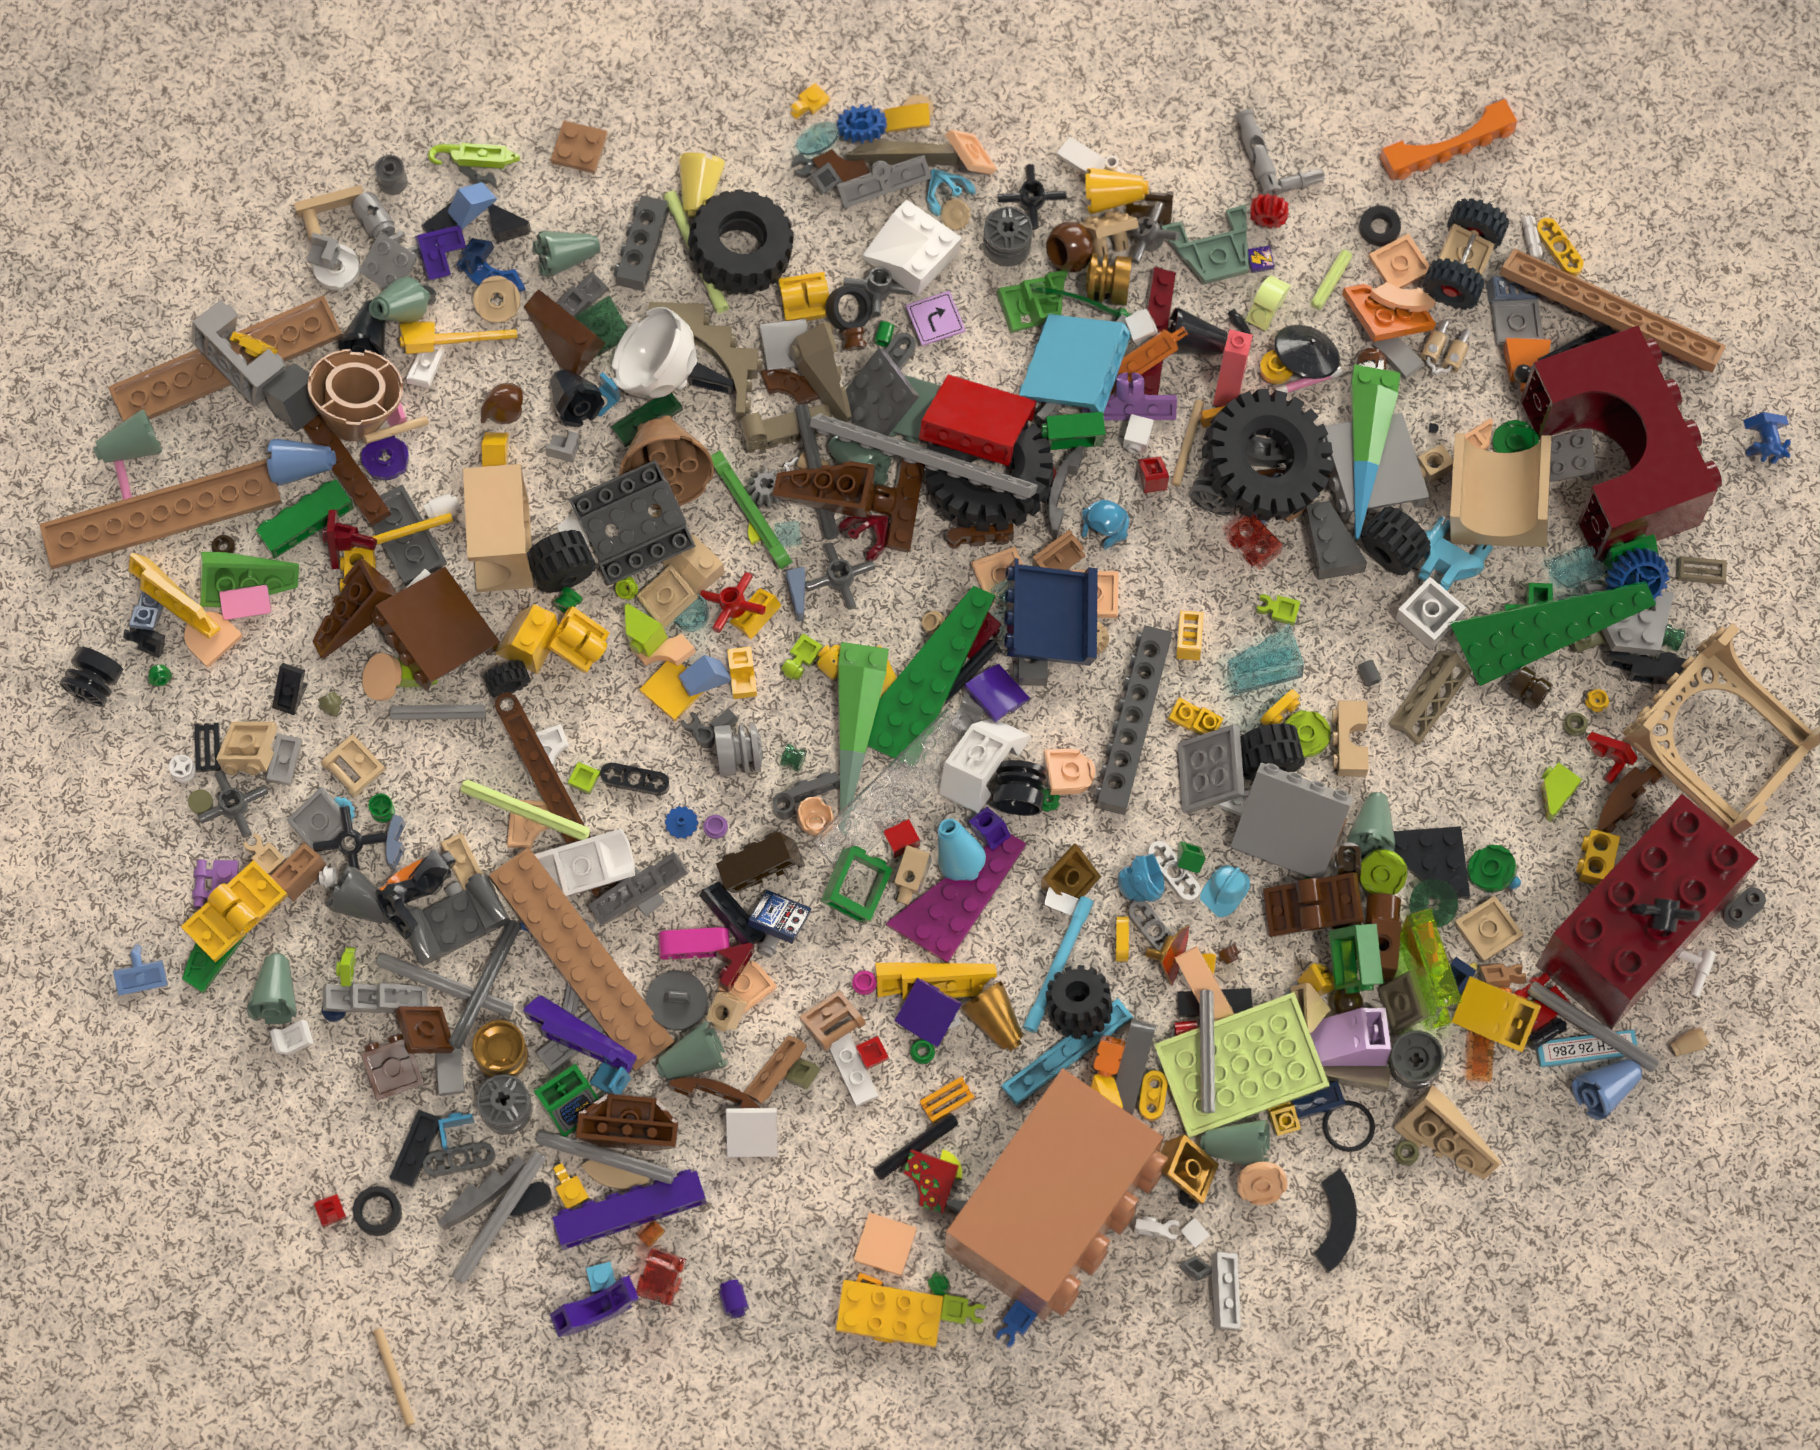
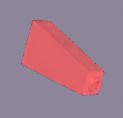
[1213,329,1253,407]

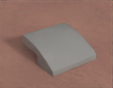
[759,319,808,370]

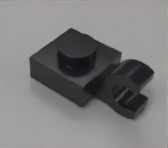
[123,627,165,658]

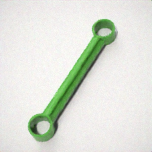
[711,450,793,570]

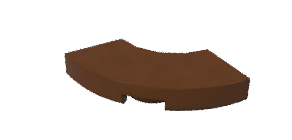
[812,149,870,183]
[761,369,820,405]

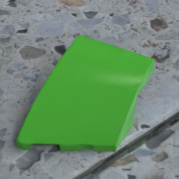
[997,271,1067,333]

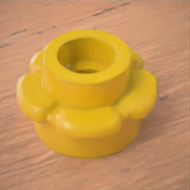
[1585,689,1609,712]

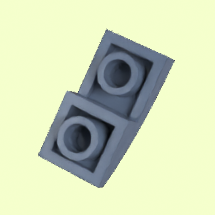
[129,592,164,630]

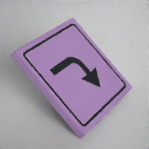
[906,291,966,346]

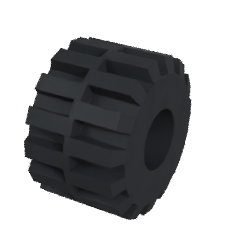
[1360,506,1431,576]
[527,530,596,593]
[1240,724,1305,781]
[1046,965,1113,1039]

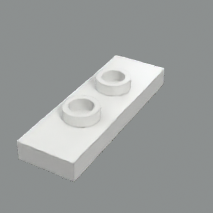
[829,1033,879,1107]

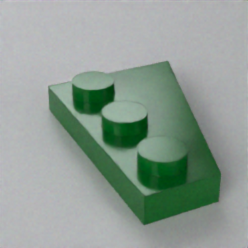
[182,934,247,994]

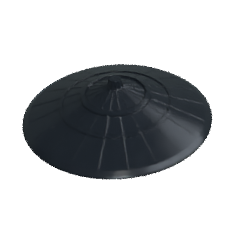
[1274,325,1340,379]

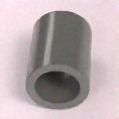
[1358,660,1382,687]

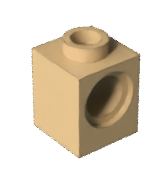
[1417,444,1453,484]
[706,992,748,1032]

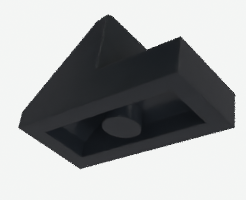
[272,663,308,715]

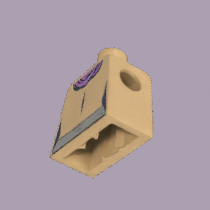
[894,845,932,906]

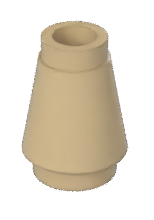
[1670,1027,1709,1057]

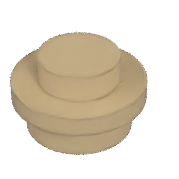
[922,611,945,635]

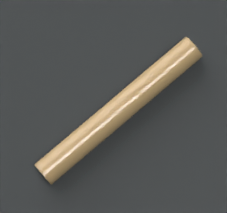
[362,416,429,444]

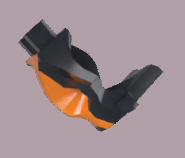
[375,850,456,940]

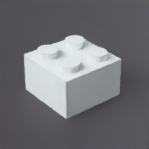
[1395,577,1466,650]

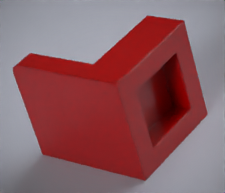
[884,819,920,858]

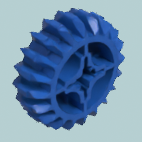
[1605,547,1670,602]

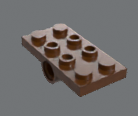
[1263,873,1364,937]

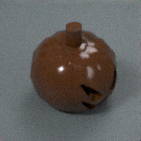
[1046,221,1095,272]

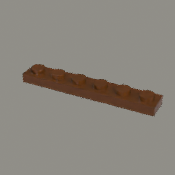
[302,414,391,527]

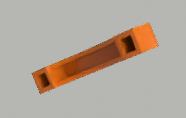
[1380,99,1517,181]

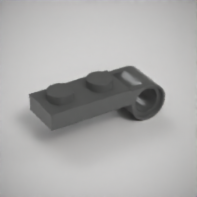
[772,772,840,820]

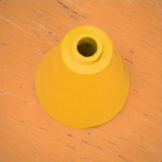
[1086,167,1149,214]

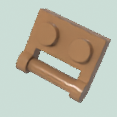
[799,990,866,1051]

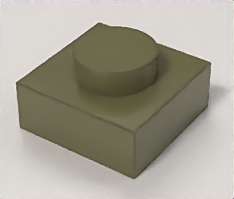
[785,1058,820,1090]

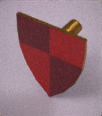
[1145,926,1190,986]

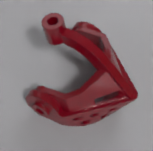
[838,515,888,562]

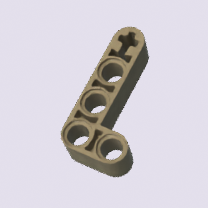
[740,405,833,453]

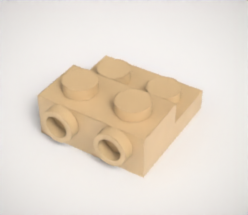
[216,722,278,775]

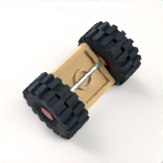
[1422,198,1509,310]

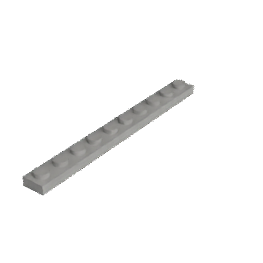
[810,414,1038,499]

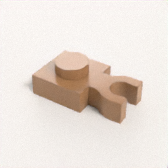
[1479,964,1526,988]

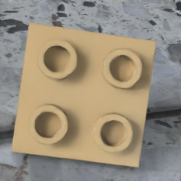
[1080,210,1139,257]

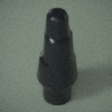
[1227,308,1253,338]

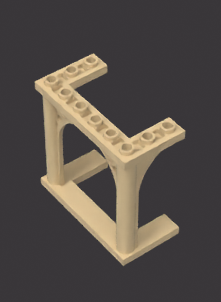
[1621,623,1820,837]

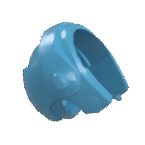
[1082,500,1130,550]
[1117,854,1165,902]

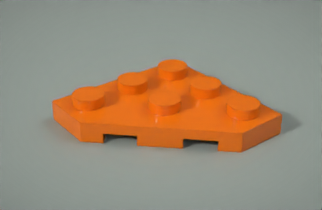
[1342,284,1436,342]

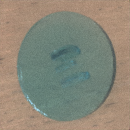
[796,122,840,155]

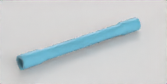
[1023,896,1094,1033]

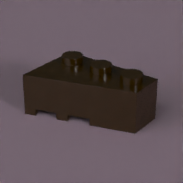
[716,831,805,893]

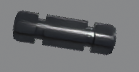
[1526,1018,1567,1050]

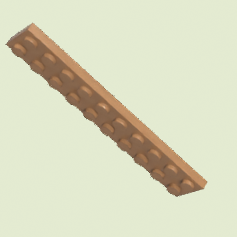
[1499,248,1726,373]
[108,295,342,422]
[39,458,282,569]
[489,847,675,1072]

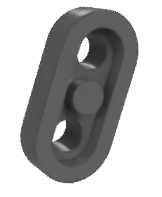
[885,333,916,371]
[1723,887,1766,929]

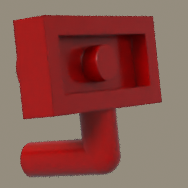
[1587,732,1638,785]

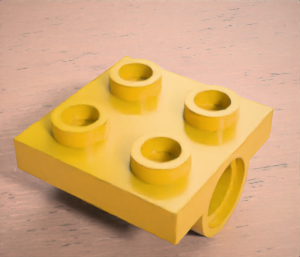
[779,272,829,321]
[546,606,610,673]

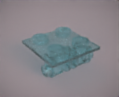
[1548,545,1609,589]

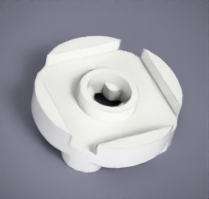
[313,244,360,291]

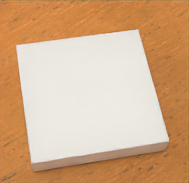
[726,1108,778,1157]

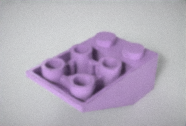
[1310,1008,1391,1066]

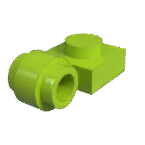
[781,633,823,681]

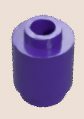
[718,1279,749,1319]

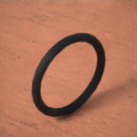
[1322,1100,1375,1152]

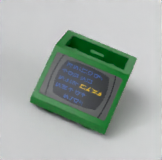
[534,1063,599,1137]

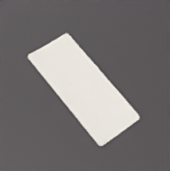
[1044,887,1079,916]

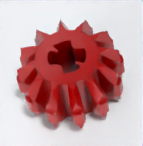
[1250,193,1289,229]

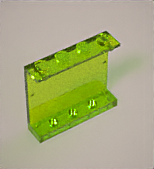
[1400,909,1462,1031]

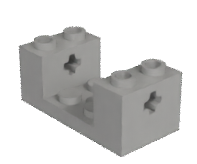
[191,300,285,407]

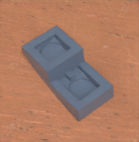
[386,814,406,871]

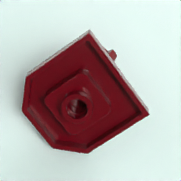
[323,510,377,569]

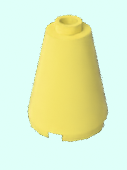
[679,152,725,218]

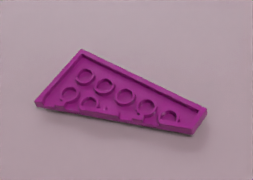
[886,834,1027,963]

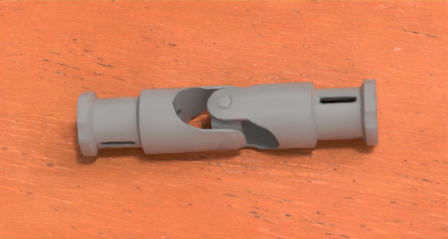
[1235,109,1282,195]

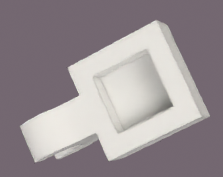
[1134,1217,1179,1241]

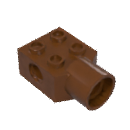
[1365,893,1402,982]

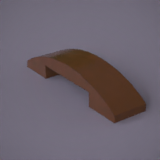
[669,1077,760,1108]

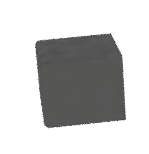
[262,364,319,432]

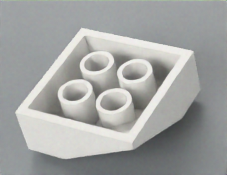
[862,200,962,296]

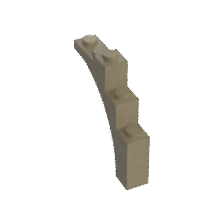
[648,302,763,421]

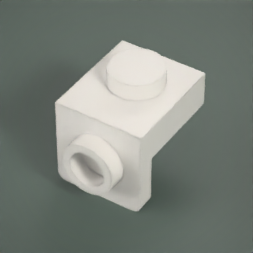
[270,1020,314,1055]

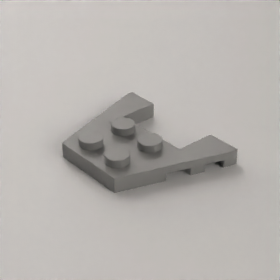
[1582,583,1674,655]

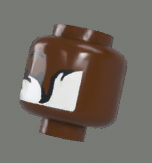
[1356,348,1387,370]

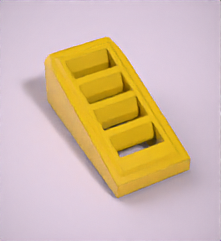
[1176,610,1204,661]

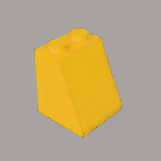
[495,604,558,674]

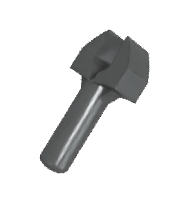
[791,153,815,178]
[459,166,497,189]

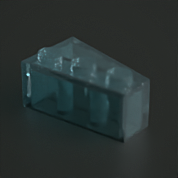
[1227,623,1304,695]

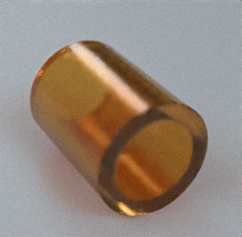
[637,1220,665,1248]

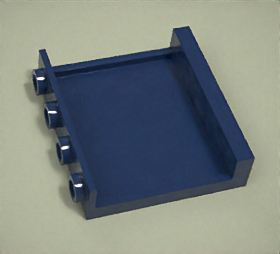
[1004,558,1098,666]

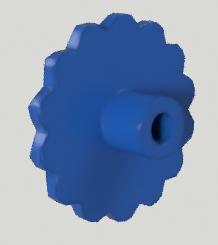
[665,806,699,839]

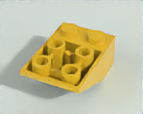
[1451,976,1541,1052]

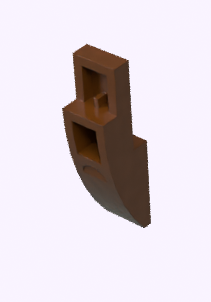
[1595,765,1664,833]

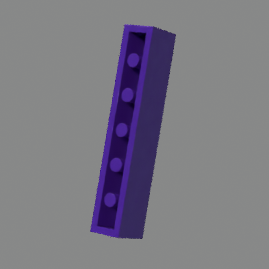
[552,1169,707,1250]

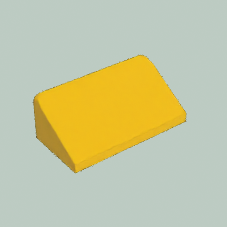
[729,588,782,639]

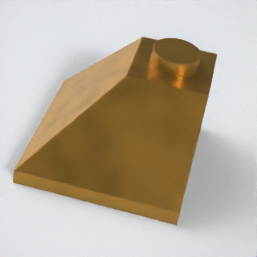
[1161,1135,1219,1204]

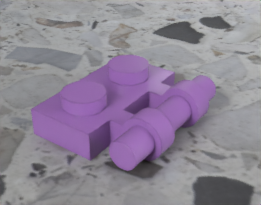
[192,859,239,909]

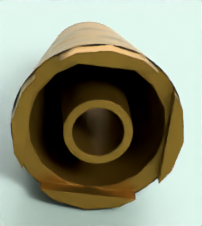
[960,980,1024,1051]

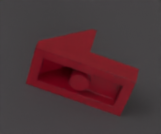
[716,943,755,992]

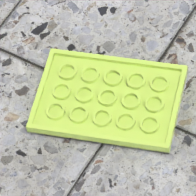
[1154,992,1330,1139]

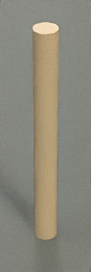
[1171,400,1204,487]
[373,1328,416,1427]

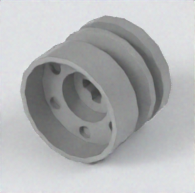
[714,721,763,777]

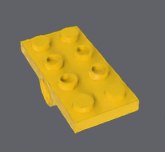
[181,860,288,962]
[835,1280,943,1348]

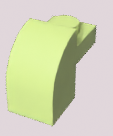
[1245,275,1291,331]

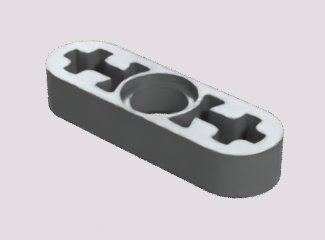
[423,1142,496,1177]

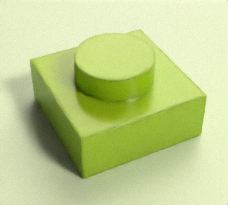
[568,762,600,795]

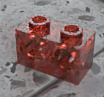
[1228,514,1283,570]

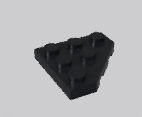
[1394,826,1470,900]

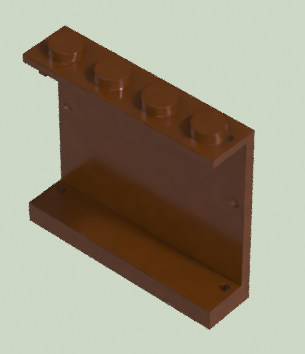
[371,567,500,691]

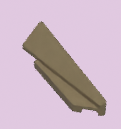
[847,140,958,167]
[1323,1066,1391,1093]

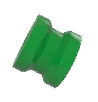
[553,587,583,613]

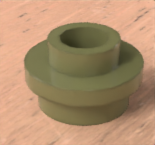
[1563,712,1588,736]
[1394,1140,1419,1166]

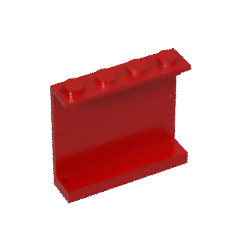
[919,374,1037,466]

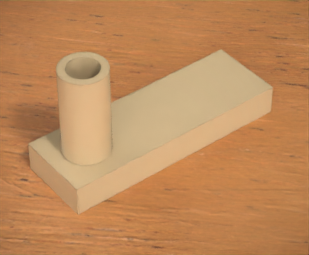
[294,185,363,240]

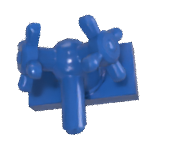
[1743,412,1791,464]

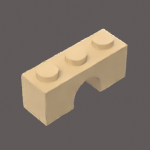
[1332,700,1369,777]

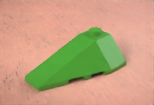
[200,552,299,607]

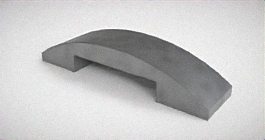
[1048,446,1084,539]

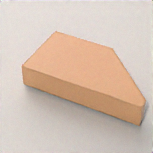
[1465,418,1493,450]

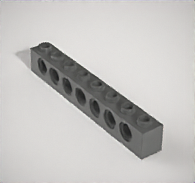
[1094,625,1172,815]

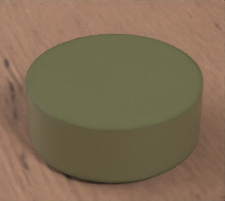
[188,789,214,815]

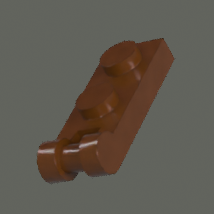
[947,524,1014,549]

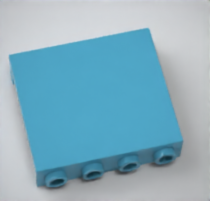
[1019,314,1131,413]

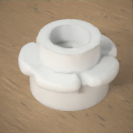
[319,866,337,890]

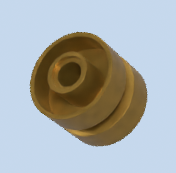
[472,1020,529,1078]

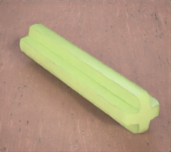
[1311,249,1352,310]

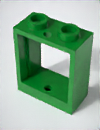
[1041,412,1106,450]
[820,846,893,923]
[1328,924,1383,994]

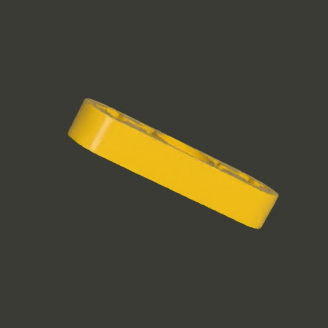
[1537,218,1584,276]

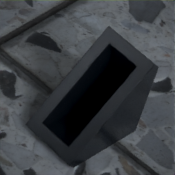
[487,204,531,243]

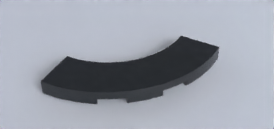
[1313,1169,1357,1274]

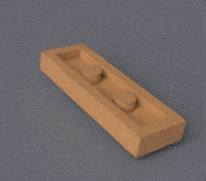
[743,1035,807,1104]

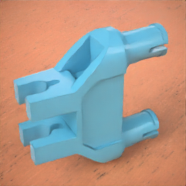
[1418,516,1493,591]

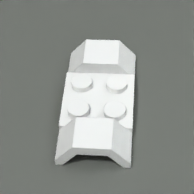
[534,829,635,896]

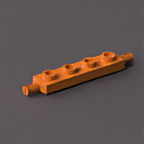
[1110,326,1188,395]

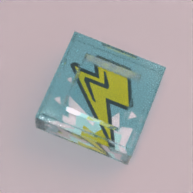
[775,521,802,547]

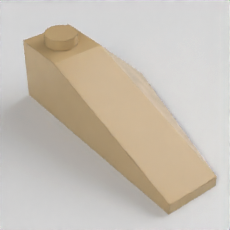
[652,508,725,596]
[1394,1084,1502,1179]

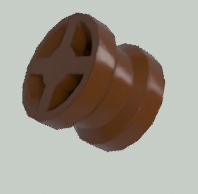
[841,327,867,351]

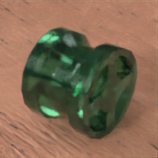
[1662,623,1685,652]
[780,743,807,772]

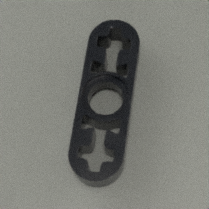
[600,762,670,796]

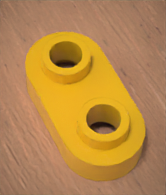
[1260,689,1301,726]
[1139,1070,1168,1121]

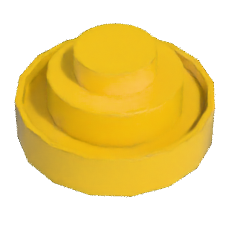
[1260,350,1293,384]

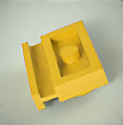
[230,331,278,357]

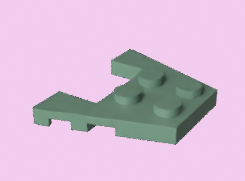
[1161,205,1248,285]

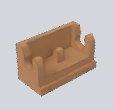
[1032,529,1085,570]
[270,842,327,902]

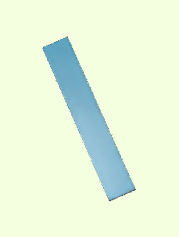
[1001,999,1133,1106]

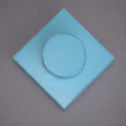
[586,1262,616,1294]

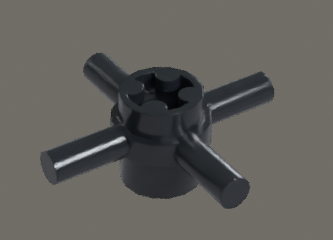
[997,164,1067,230]
[1632,898,1700,932]

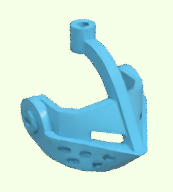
[927,169,976,217]

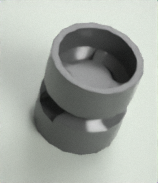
[374,154,408,195]

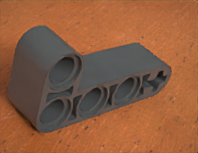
[1116,1018,1156,1116]

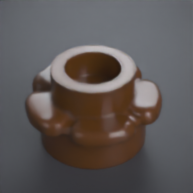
[1218,944,1241,964]

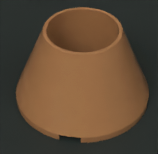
[308,349,403,441]

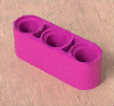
[658,927,730,960]

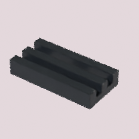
[194,722,221,772]

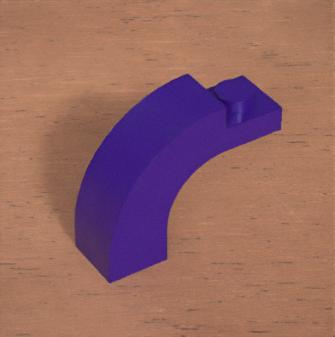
[549,1276,639,1338]

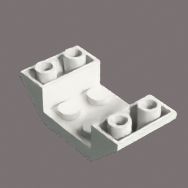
[939,718,1031,814]

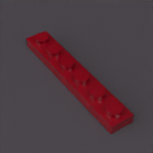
[1141,266,1176,395]

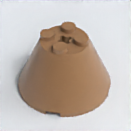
[619,416,714,509]

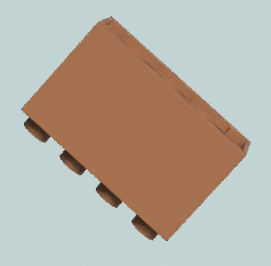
[945,1068,1168,1322]

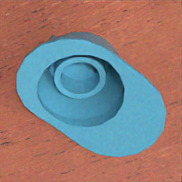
[1200,865,1250,917]

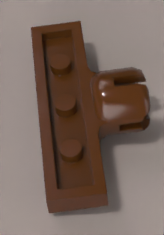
[871,458,924,553]

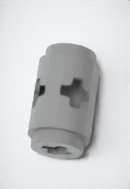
[353,192,395,240]

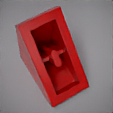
[1138,456,1169,493]

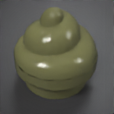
[318,691,342,717]

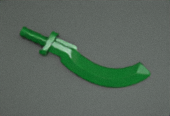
[1032,287,1132,320]

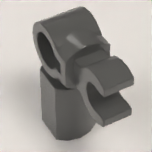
[681,708,738,748]

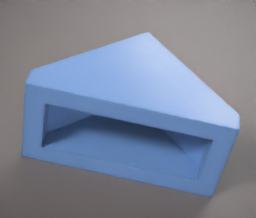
[448,182,497,229]
[679,655,732,697]

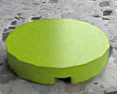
[1285,710,1331,757]
[1360,849,1408,895]

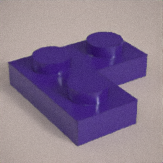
[415,225,466,281]

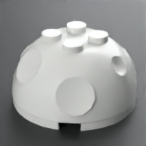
[611,307,697,398]

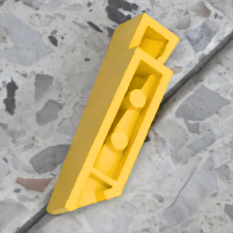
[128,553,221,639]

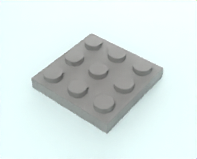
[1178,724,1245,813]

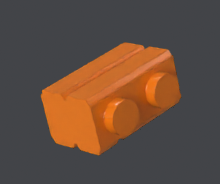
[1093,1035,1126,1077]

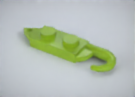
[428,143,520,169]

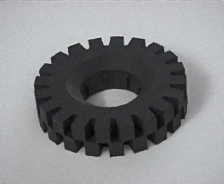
[1202,389,1333,521]
[924,420,1053,532]

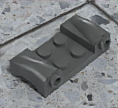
[408,873,511,966]

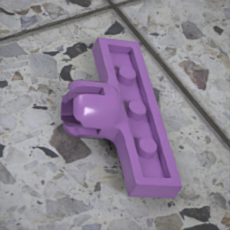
[1082,372,1177,420]

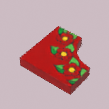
[903,1149,959,1213]

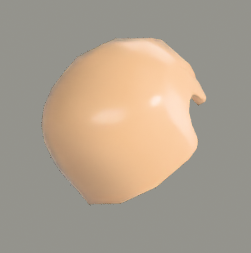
[797,797,834,836]

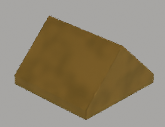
[1041,843,1102,899]

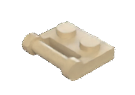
[321,734,385,798]

